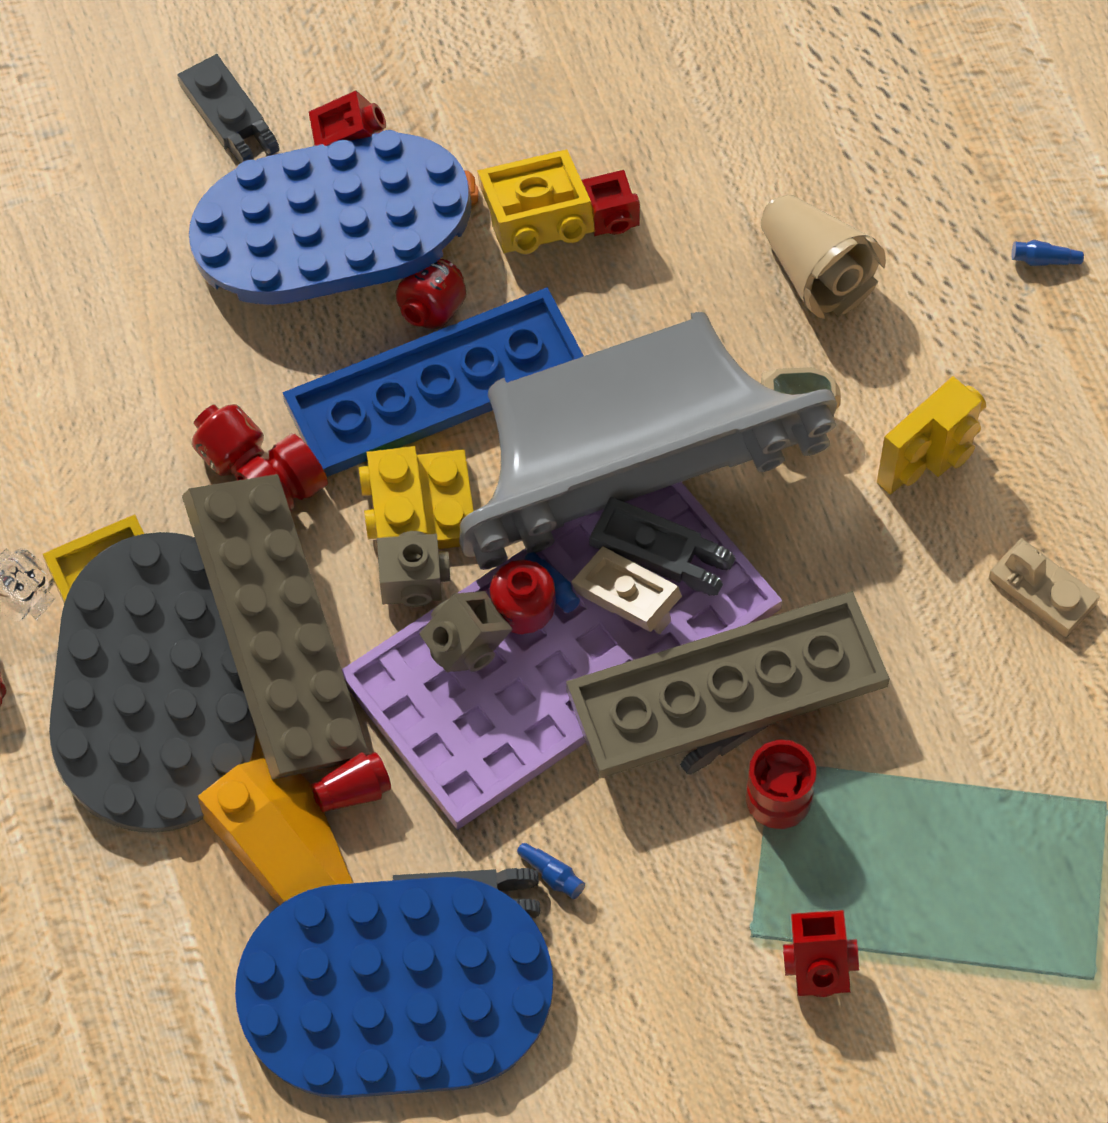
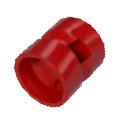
[235,433,328,511]
[746,740,816,829]

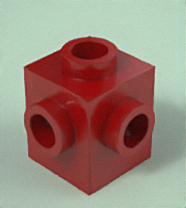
[783,910,859,997]

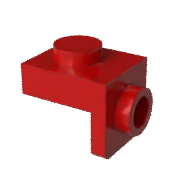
[582,170,640,237]

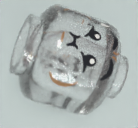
[0,548,56,622]

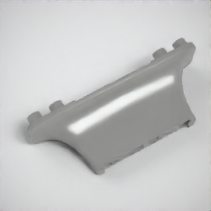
[459,312,837,570]

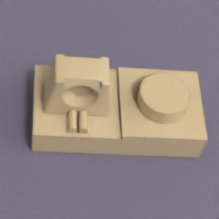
[989,538,1100,638]
[571,546,682,634]

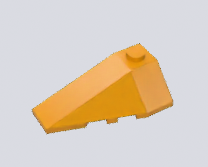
[197,758,353,905]

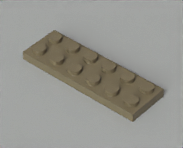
[182,474,369,780]
[566,591,890,779]

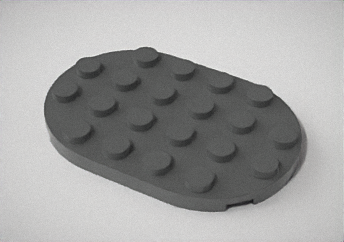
[49,532,256,833]

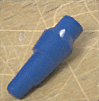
[1011,240,1084,266]
[524,552,580,613]
[517,843,585,899]

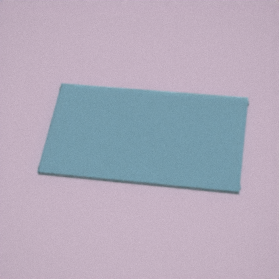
[749,766,1108,980]

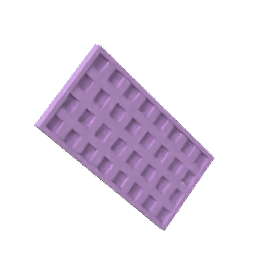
[342,482,782,830]

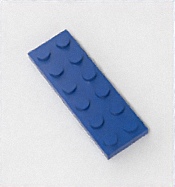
[282,287,584,477]

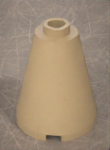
[761,195,886,319]

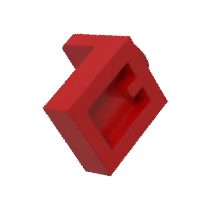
[309,90,386,146]

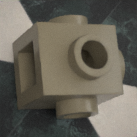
[377,531,450,607]
[419,591,513,672]

